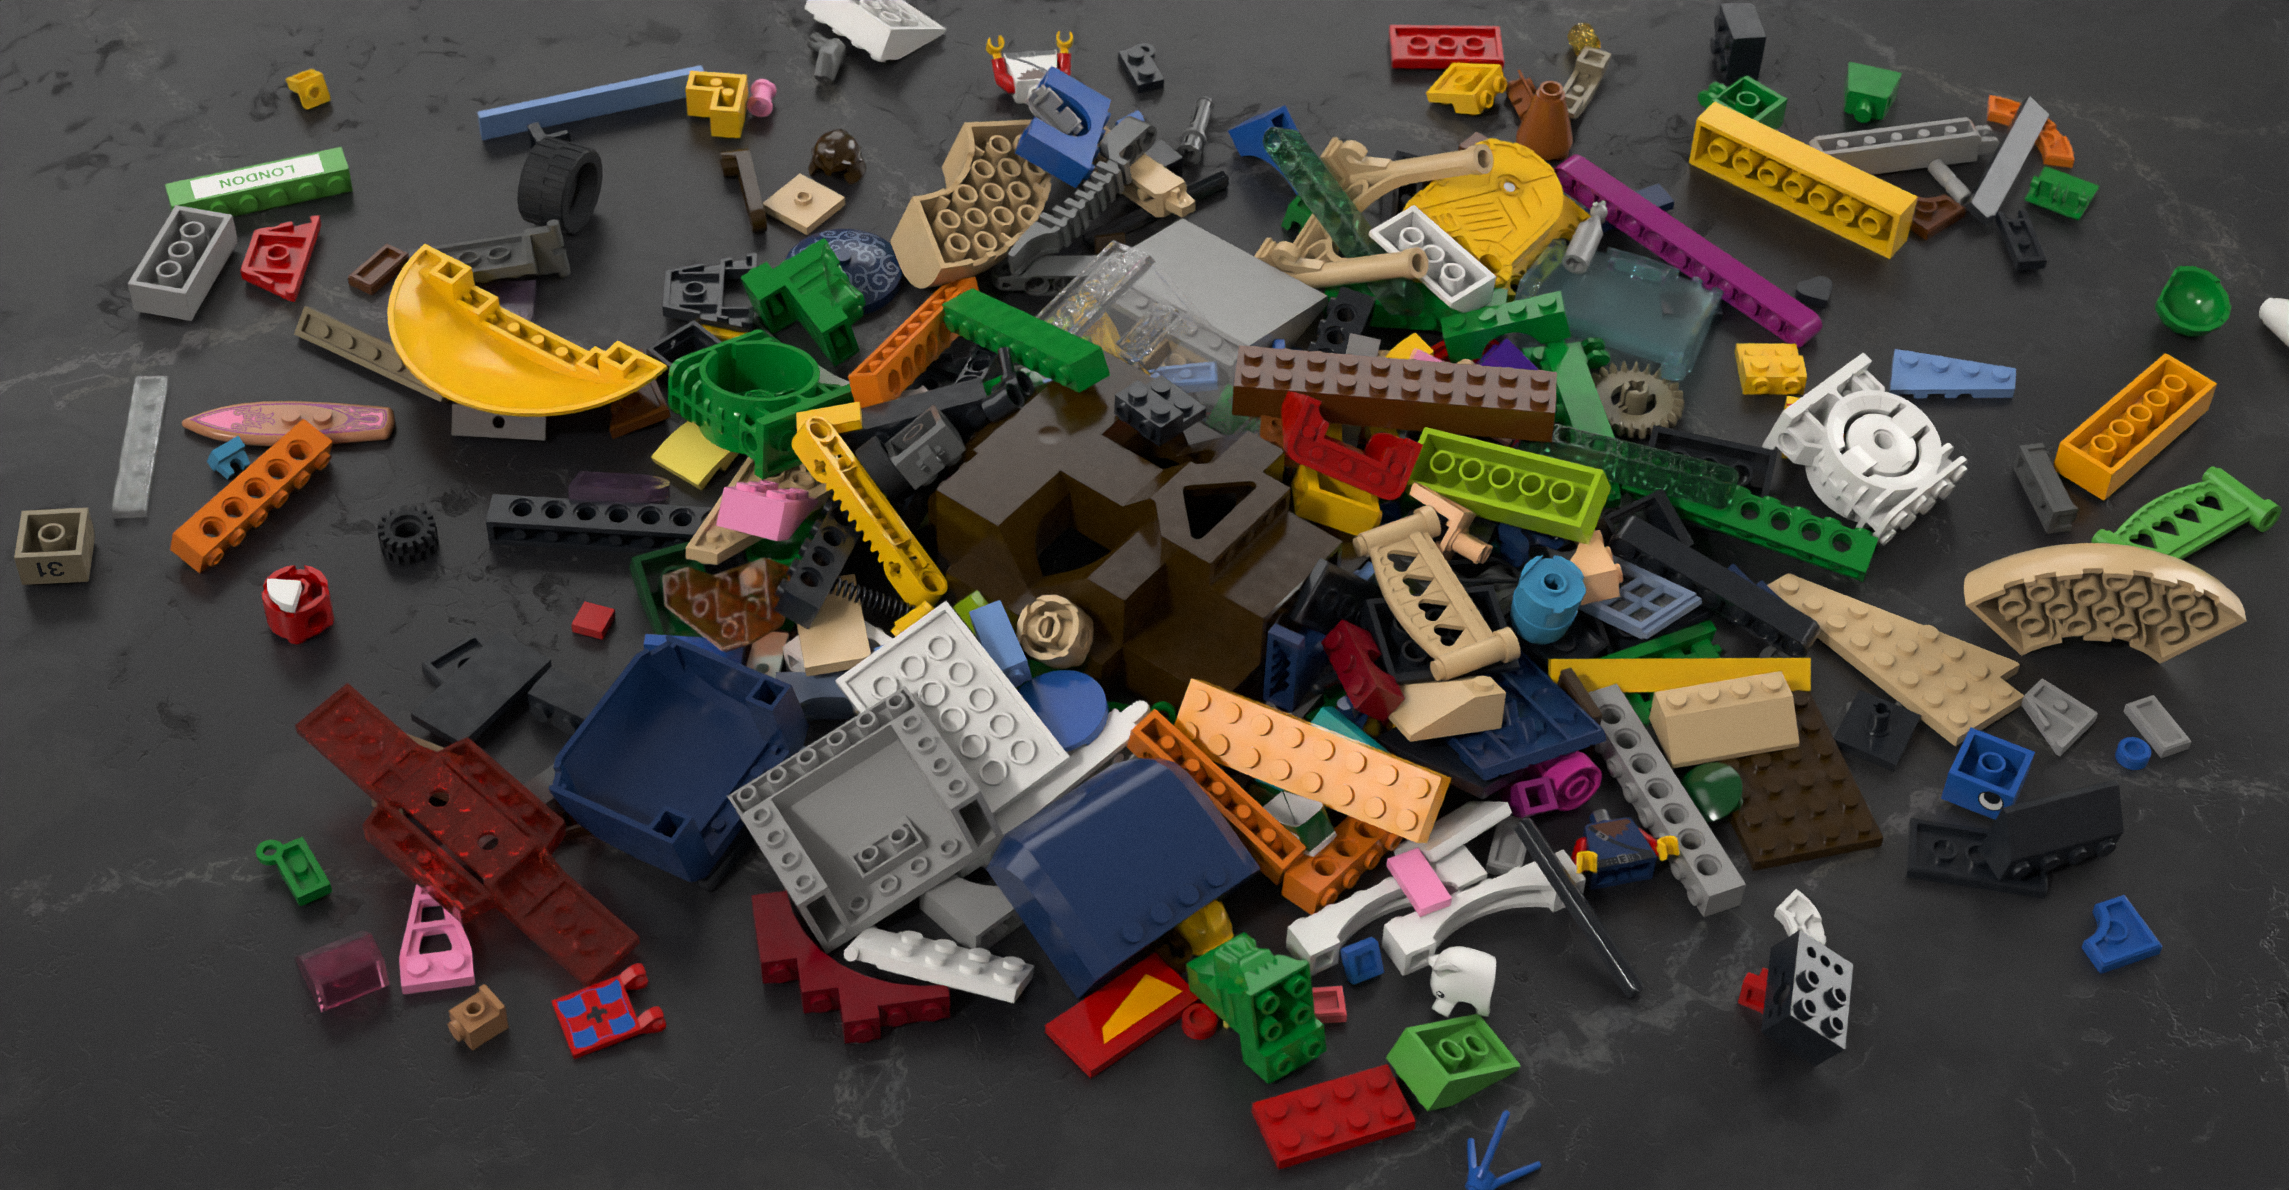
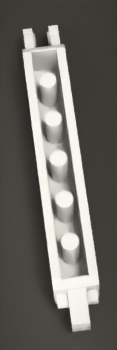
[957,700,1151,878]

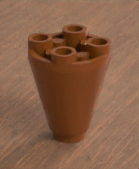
[1516,81,1573,160]

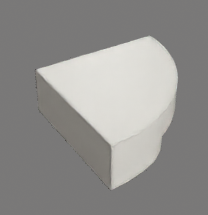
[267,579,302,613]

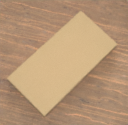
[797,574,871,677]

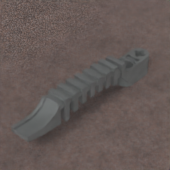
[1008,116,1157,277]

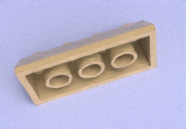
[1649,671,1799,769]

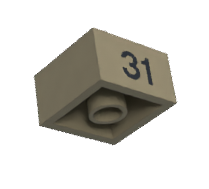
[14,507,95,585]

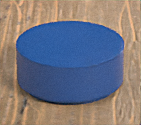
[2115,737,2151,770]

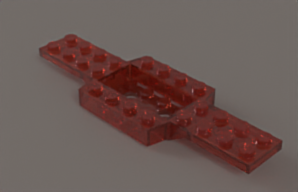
[295,683,640,987]

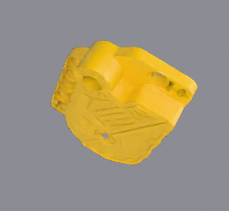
[1378,138,1591,303]

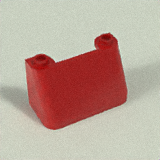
[1281,391,1423,500]

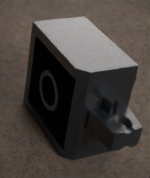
[1710,2,1766,83]

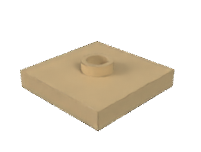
[763,174,845,235]

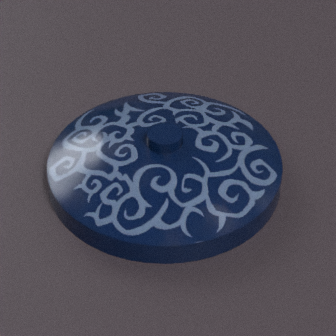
[785,229,903,315]

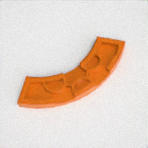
[1987,95,2074,168]

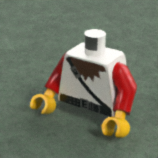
[986,31,1073,104]

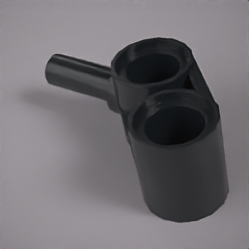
[982,347,1035,423]

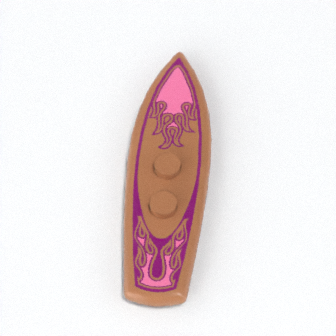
[182,401,395,446]

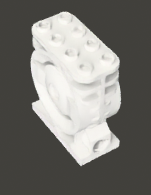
[1762,353,1968,546]

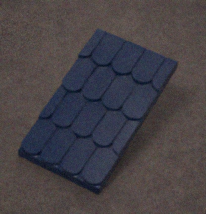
[1440,650,1607,781]

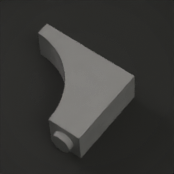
[920,874,1024,950]

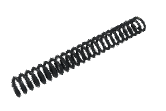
[829,577,977,638]

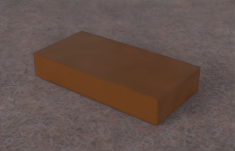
[348,243,409,295]

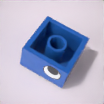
[1941,727,2035,820]

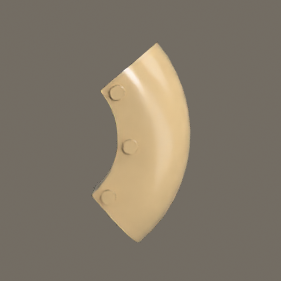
[890,119,1051,288]
[1964,543,2247,664]

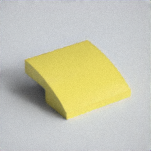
[651,421,739,491]

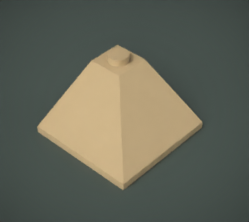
[1388,676,1506,742]

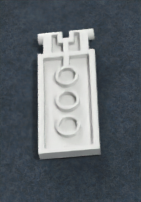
[844,925,1034,1003]

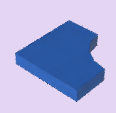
[2081,895,2163,974]

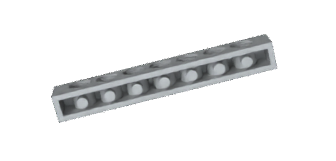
[1588,684,1746,917]

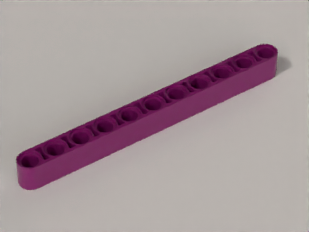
[1554,154,1822,348]

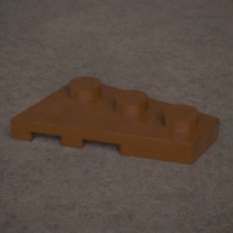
[610,348,671,439]

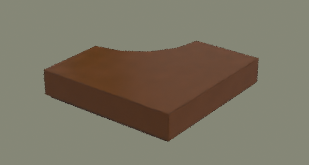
[1910,194,1966,240]

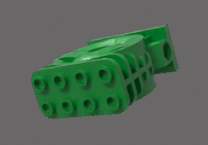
[668,329,854,480]

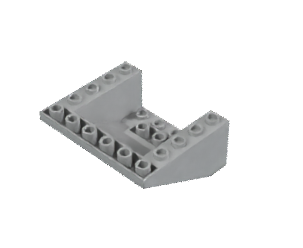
[1083,218,1329,388]
[727,686,1004,954]

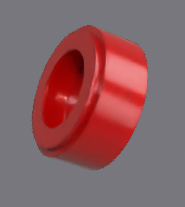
[1182,1003,1218,1040]

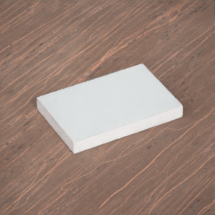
[1393,801,1512,862]

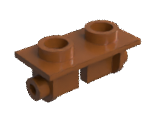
[1505,69,1537,122]

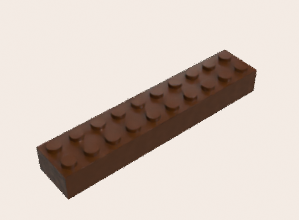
[1232,345,1557,442]

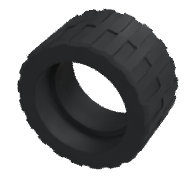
[517,136,603,235]

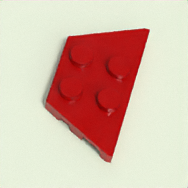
[240,216,321,302]

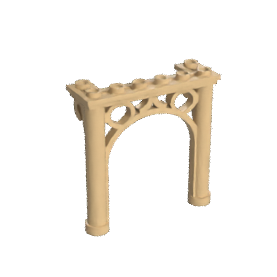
[1254,137,1493,289]

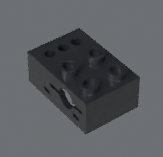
[1761,930,1853,1066]

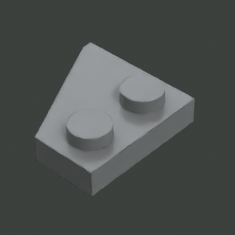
[2021,678,2098,756]

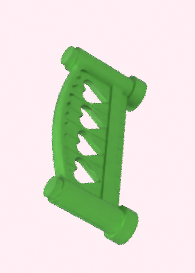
[2091,466,2282,560]

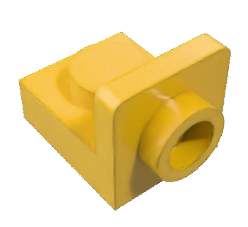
[285,69,331,109]

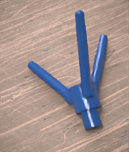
[1465,1110,1542,1190]

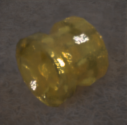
[1567,23,1601,57]

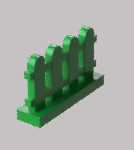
[1598,620,1722,728]

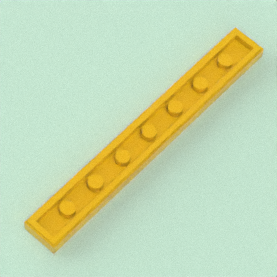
[1548,658,1811,692]

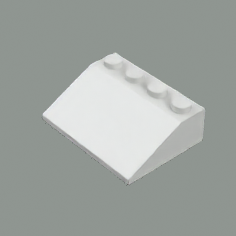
[804,0,946,62]

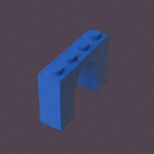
[1015,65,1111,188]

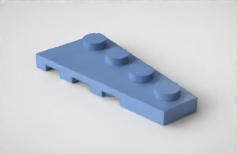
[1889,349,2016,398]

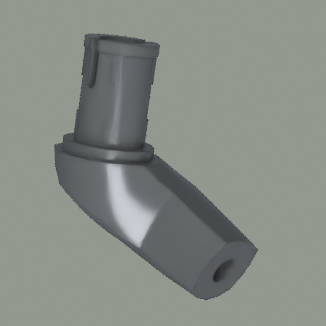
[808,32,847,83]

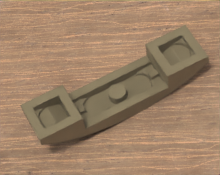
[1563,46,1612,119]

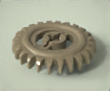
[1592,361,1685,439]

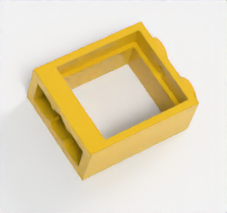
[1291,464,1382,536]

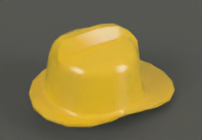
[1174,900,1233,956]

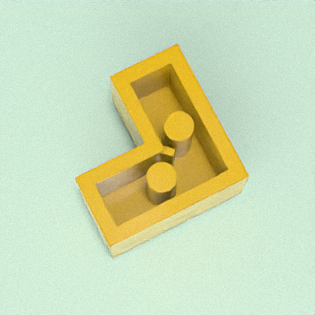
[685,71,749,138]

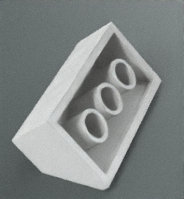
[1369,205,1496,313]

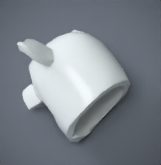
[1427,946,1496,1017]

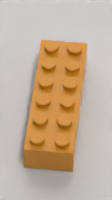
[2053,353,2217,501]

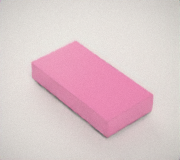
[1387,848,1452,917]

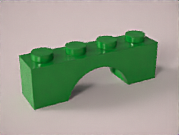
[1441,291,1571,363]

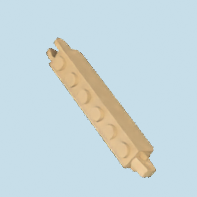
[1073,126,1196,218]

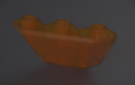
[662,557,790,652]

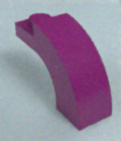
[1498,764,1558,818]

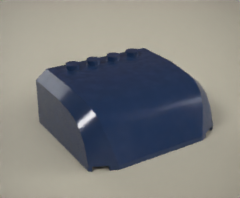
[549,635,809,883]
[986,758,1261,999]

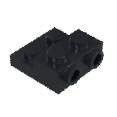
[1114,375,1206,447]

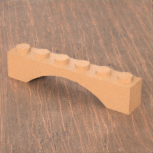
[1570,530,1623,605]

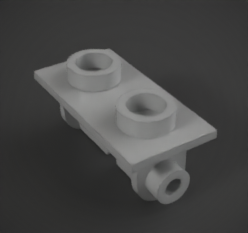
[1026,84,1083,136]

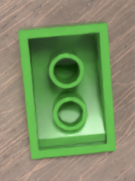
[1386,1014,1521,1111]

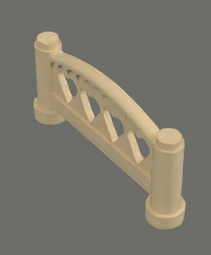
[1353,505,1520,681]

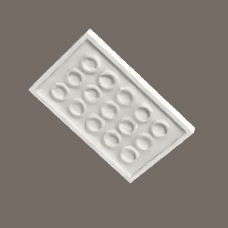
[835,601,1070,816]

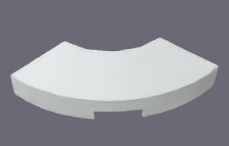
[1774,889,1826,946]

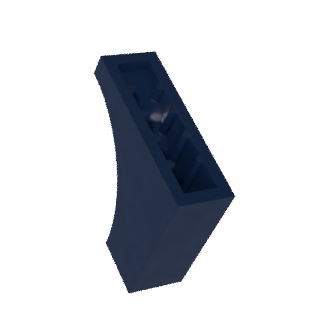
[1263,624,1330,712]

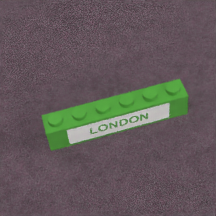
[165,147,353,217]

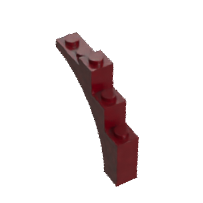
[751,891,950,1044]

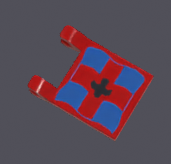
[551,963,666,1059]

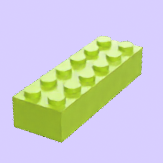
[1405,427,1611,545]

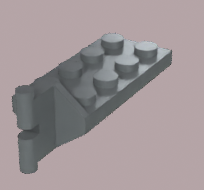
[409,220,571,283]

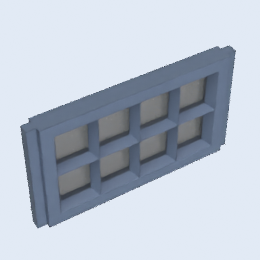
[1578,555,1702,640]

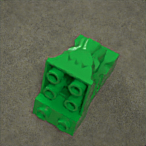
[741,238,866,367]
[1186,932,1327,1084]

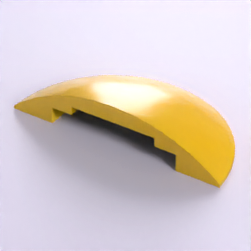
[388,244,667,417]

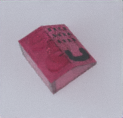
[295,930,389,1012]

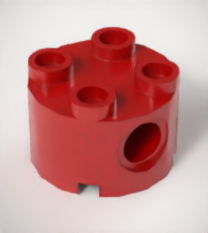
[261,565,334,644]

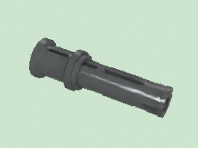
[1176,96,1214,166]

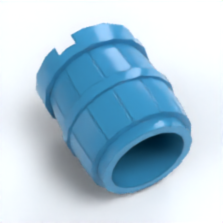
[1510,555,1586,645]

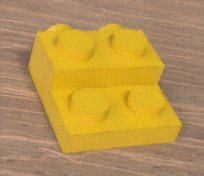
[1426,63,1507,116]
[1735,343,1807,394]

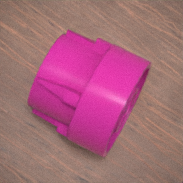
[1532,750,1602,811]

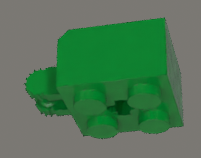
[1697,76,1788,130]

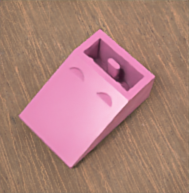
[716,480,818,541]

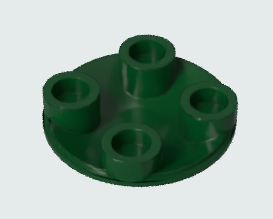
[1680,762,1743,824]

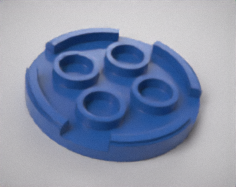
[1017,670,1109,752]

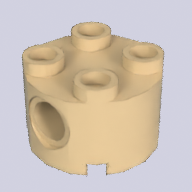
[1017,595,1094,669]

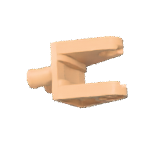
[1409,482,1493,564]

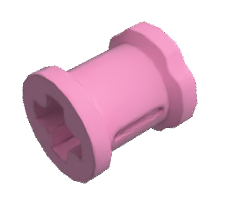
[747,79,777,117]

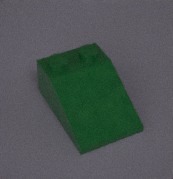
[629,541,725,637]

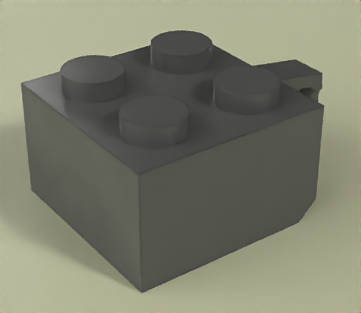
[885,404,966,490]

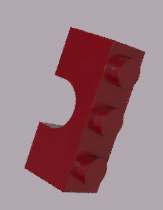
[1321,619,1405,722]

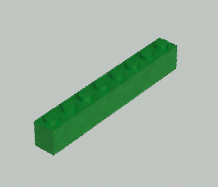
[942,288,1110,393]

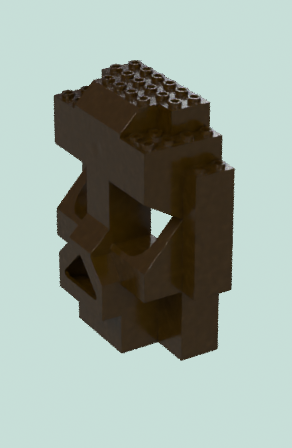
[928,350,1372,721]

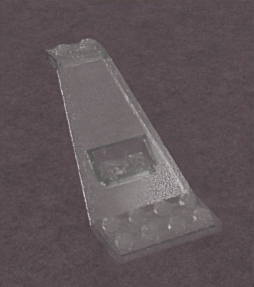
[1035,240,1260,436]

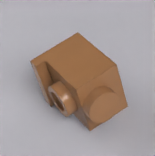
[448,984,509,1050]

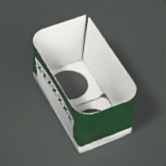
[1263,791,1337,857]

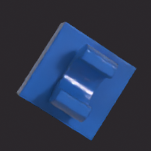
[1340,937,1384,985]

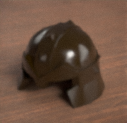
[808,128,867,185]

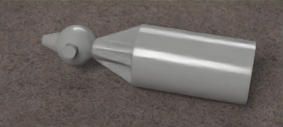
[1562,200,1608,274]

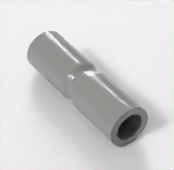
[1928,159,1972,207]

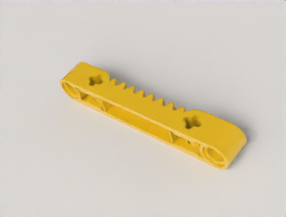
[792,416,948,610]

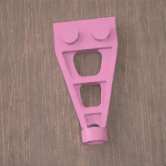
[399,861,475,995]

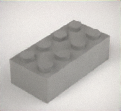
[128,205,238,321]

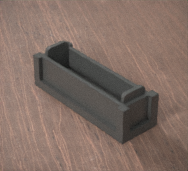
[2013,443,2079,534]

